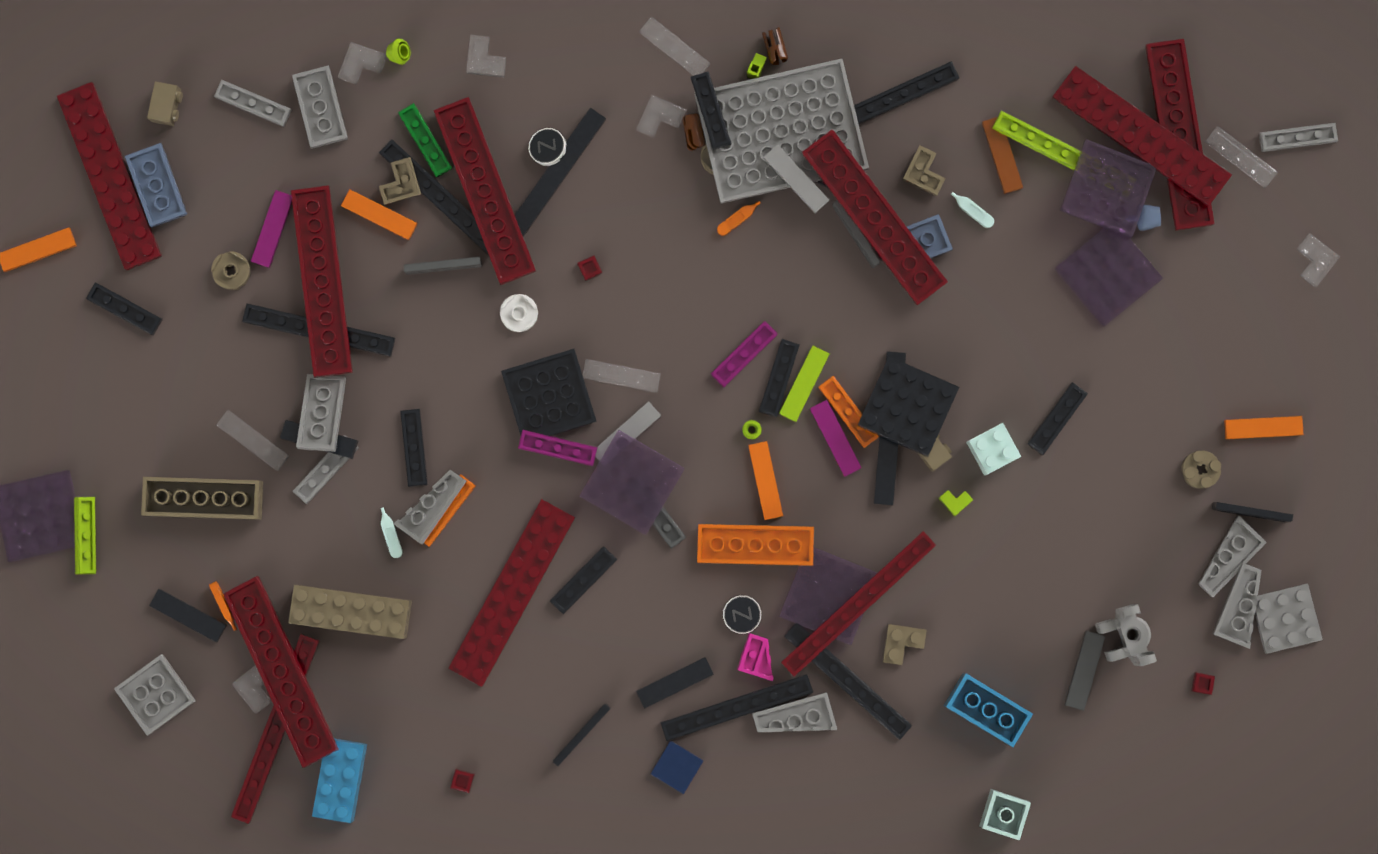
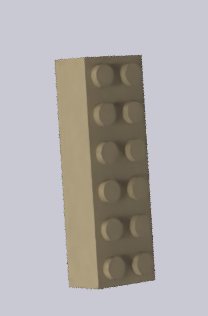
[141,477,263,520]
[288,585,412,639]

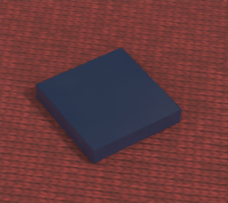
[651,740,704,794]

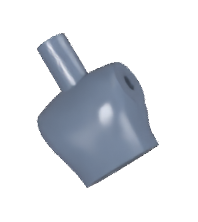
[1124,205,1161,231]

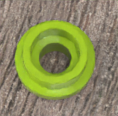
[742,420,761,439]

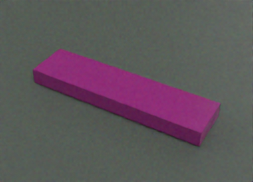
[251,190,292,268]
[710,321,778,388]
[810,400,861,477]
[518,430,598,466]

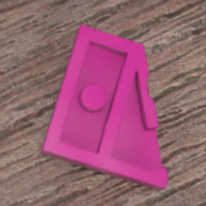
[737,633,774,681]

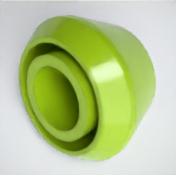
[386,38,411,65]

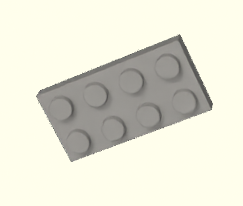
[292,65,348,149]
[296,374,346,452]

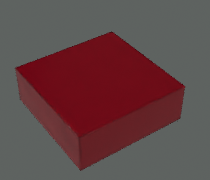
[577,255,602,281]
[1191,672,1215,695]
[450,769,475,793]

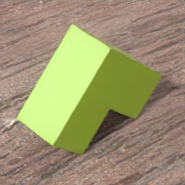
[747,53,767,79]
[938,490,973,516]

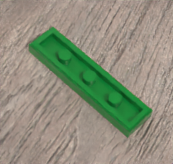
[398,103,453,178]

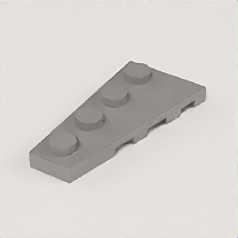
[1198,515,1267,597]
[1213,562,1262,649]

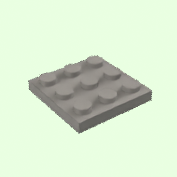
[1254,584,1323,654]
[114,654,196,736]

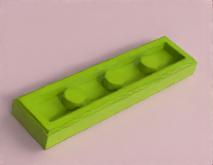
[779,346,830,422]
[74,497,96,575]

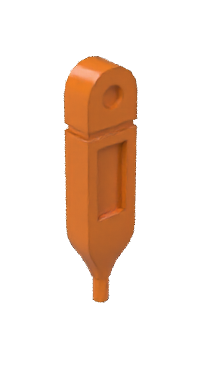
[717,201,761,236]
[209,581,237,631]

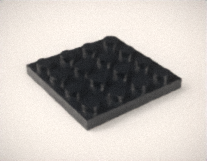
[501,349,597,436]
[858,356,960,457]

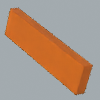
[341,189,418,240]
[0,227,77,272]
[818,376,879,448]
[1224,416,1304,439]
[748,441,783,520]
[424,474,476,547]

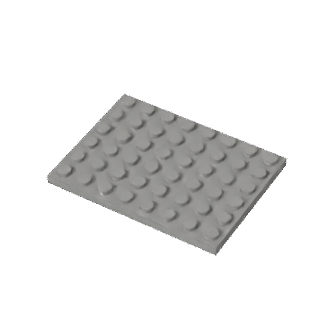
[694,59,869,204]

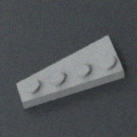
[393,470,466,545]
[752,692,837,732]

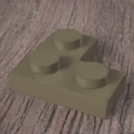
[903,145,946,197]
[379,157,421,205]
[883,624,927,665]

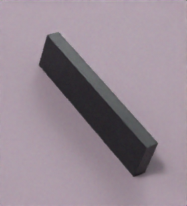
[690,71,731,150]
[86,282,163,336]
[759,339,800,418]
[1027,382,1088,455]
[400,409,428,487]
[280,420,358,459]
[1212,502,1293,523]
[550,546,618,614]
[149,589,227,642]
[636,657,714,709]
[553,703,611,766]

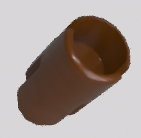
[762,27,788,65]
[682,113,706,151]

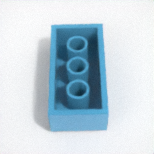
[944,673,1033,747]
[312,738,367,823]

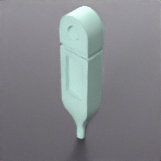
[951,192,994,228]
[380,507,403,558]

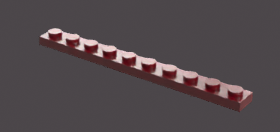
[781,531,936,677]
[231,634,320,824]

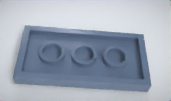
[125,143,187,228]

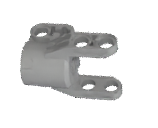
[1095,604,1157,666]

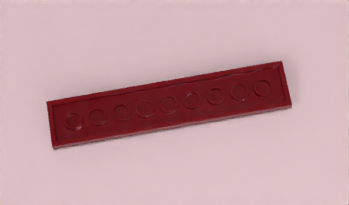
[1145,39,1215,231]
[1053,66,1232,207]
[57,82,162,271]
[433,97,536,285]
[802,129,948,305]
[291,185,353,378]
[448,499,575,687]
[223,576,339,768]

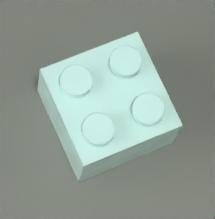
[966,423,1021,476]
[979,789,1031,840]

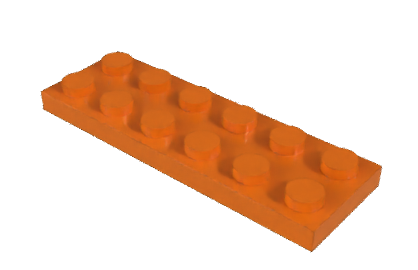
[697,524,814,566]

